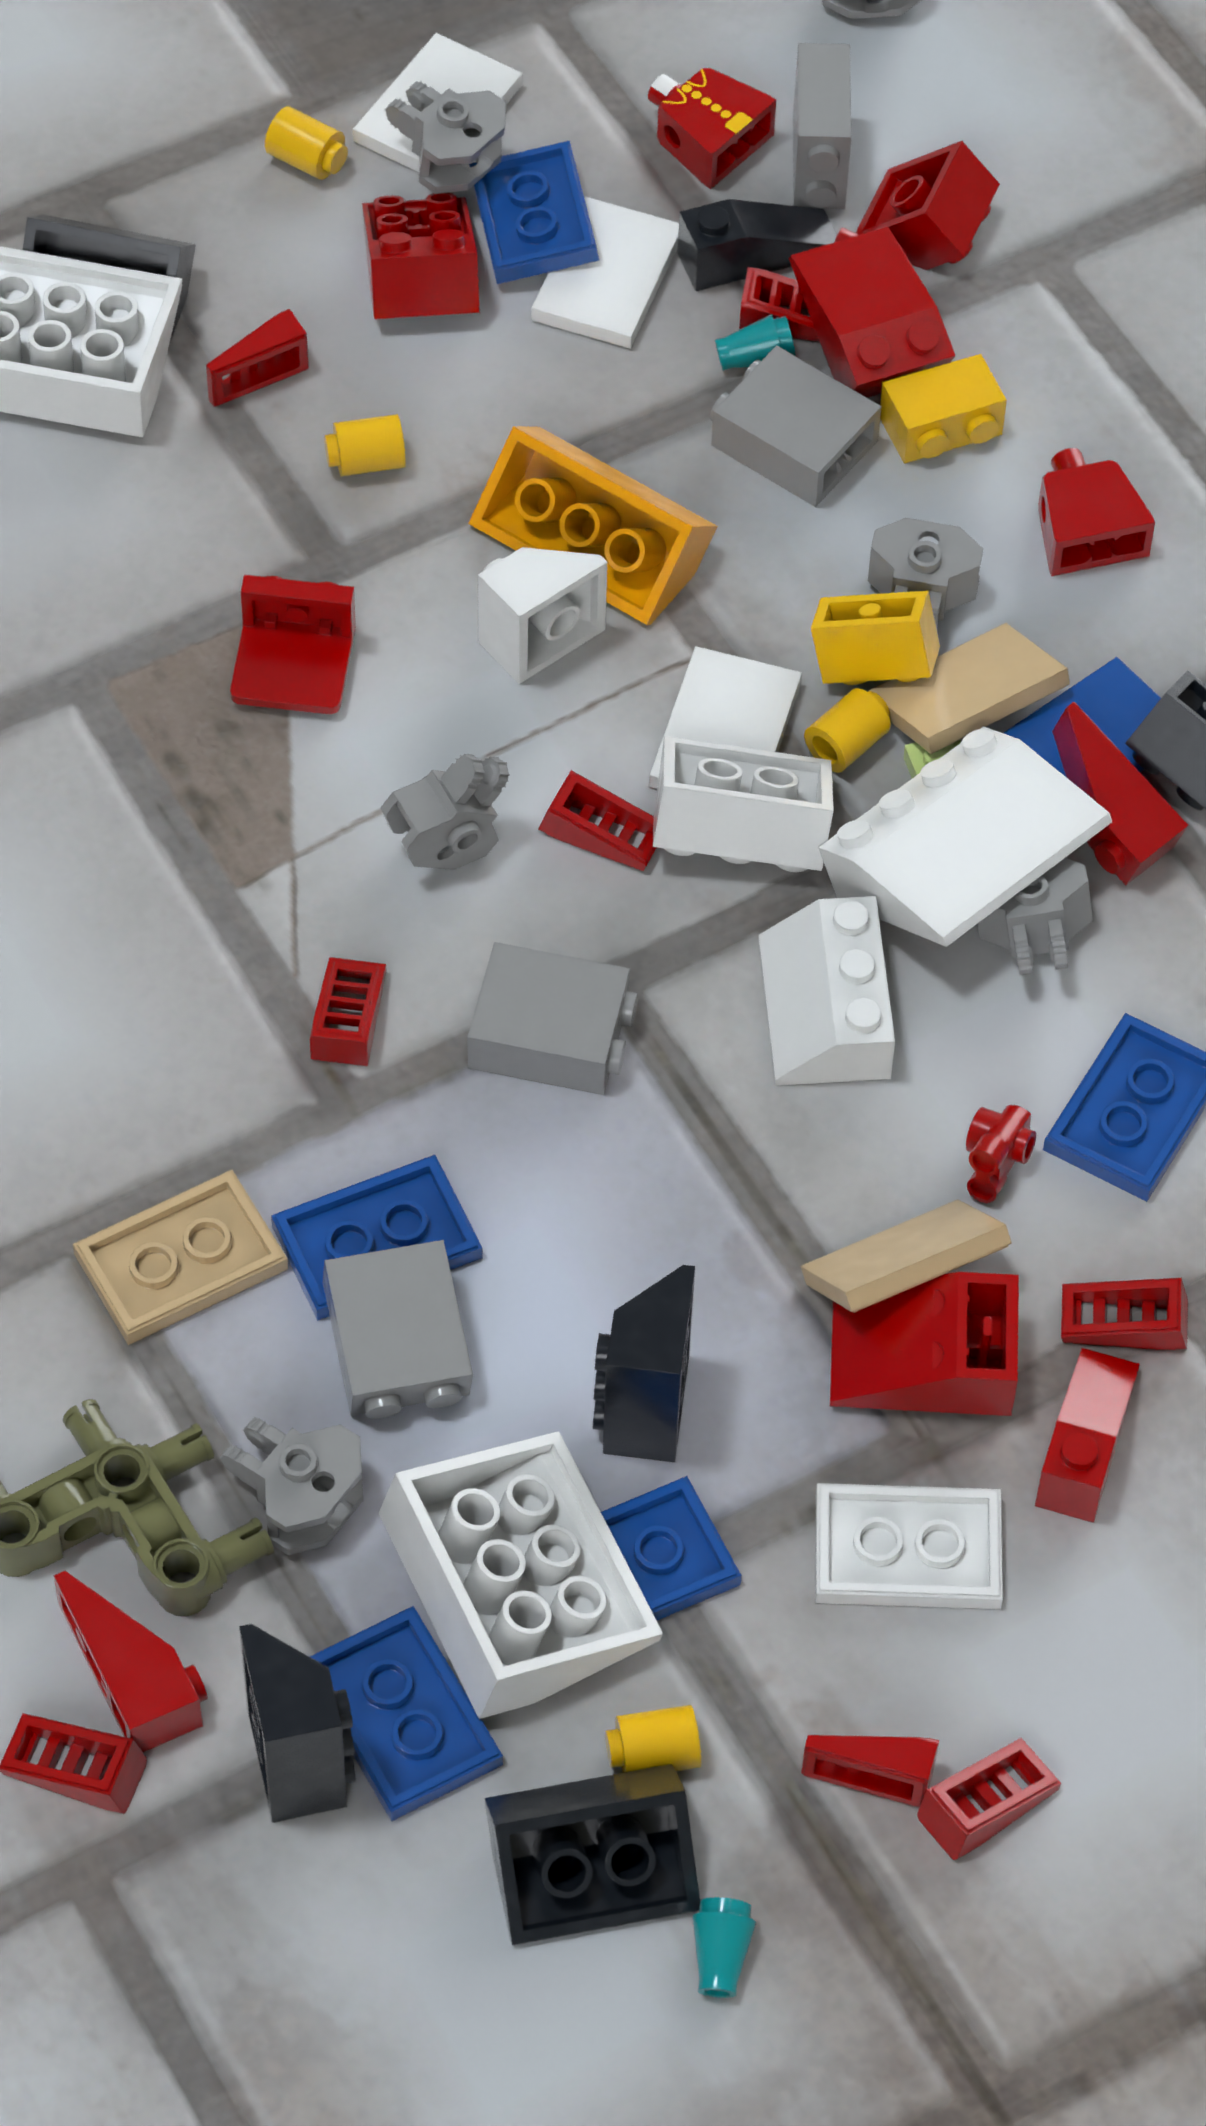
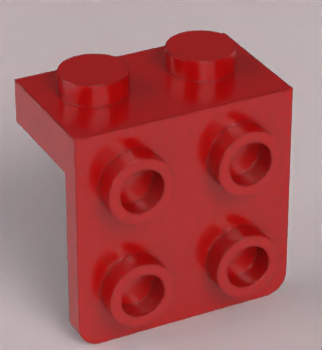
[230,575,356,714]

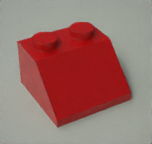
[855,141,1000,270]

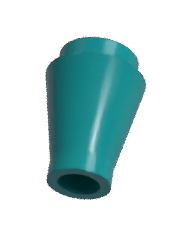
[715,314,796,371]
[692,1897,756,1998]

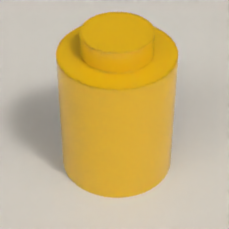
[264,106,348,180]
[324,414,406,476]
[804,688,891,773]
[605,1705,701,1773]

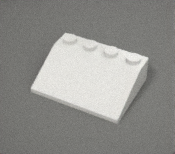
[0,246,182,437]
[818,726,1112,947]
[378,1431,663,1719]

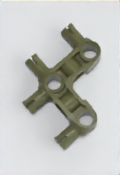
[0,1399,274,1616]

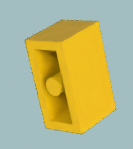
[880,354,1007,464]
[811,590,940,685]

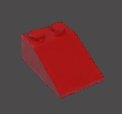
[789,226,956,398]

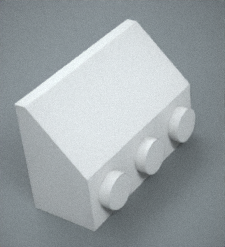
[653,736,834,872]
[758,896,895,1086]

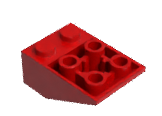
[362,192,480,319]
[829,1271,1019,1416]

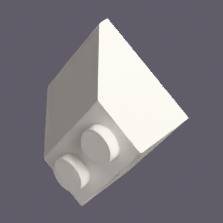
[478,547,607,684]

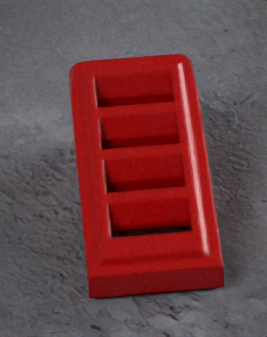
[739,267,820,342]
[206,309,309,407]
[538,770,657,871]
[309,957,386,1066]
[1061,1278,1188,1350]
[0,1713,147,1814]
[801,1735,940,1808]
[917,1738,1061,1860]

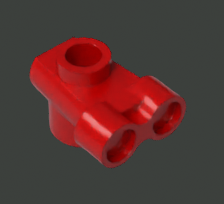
[966,1105,1036,1203]

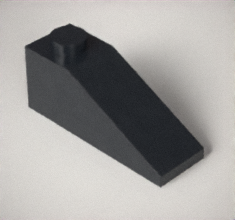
[678,199,837,292]

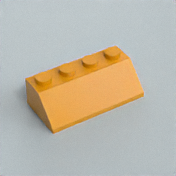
[468,426,718,625]

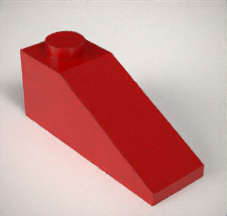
[1052,701,1189,885]
[1035,1348,1140,1523]
[54,1571,208,1752]

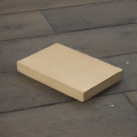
[869,623,1070,754]
[73,1170,288,1345]
[801,1199,1011,1313]

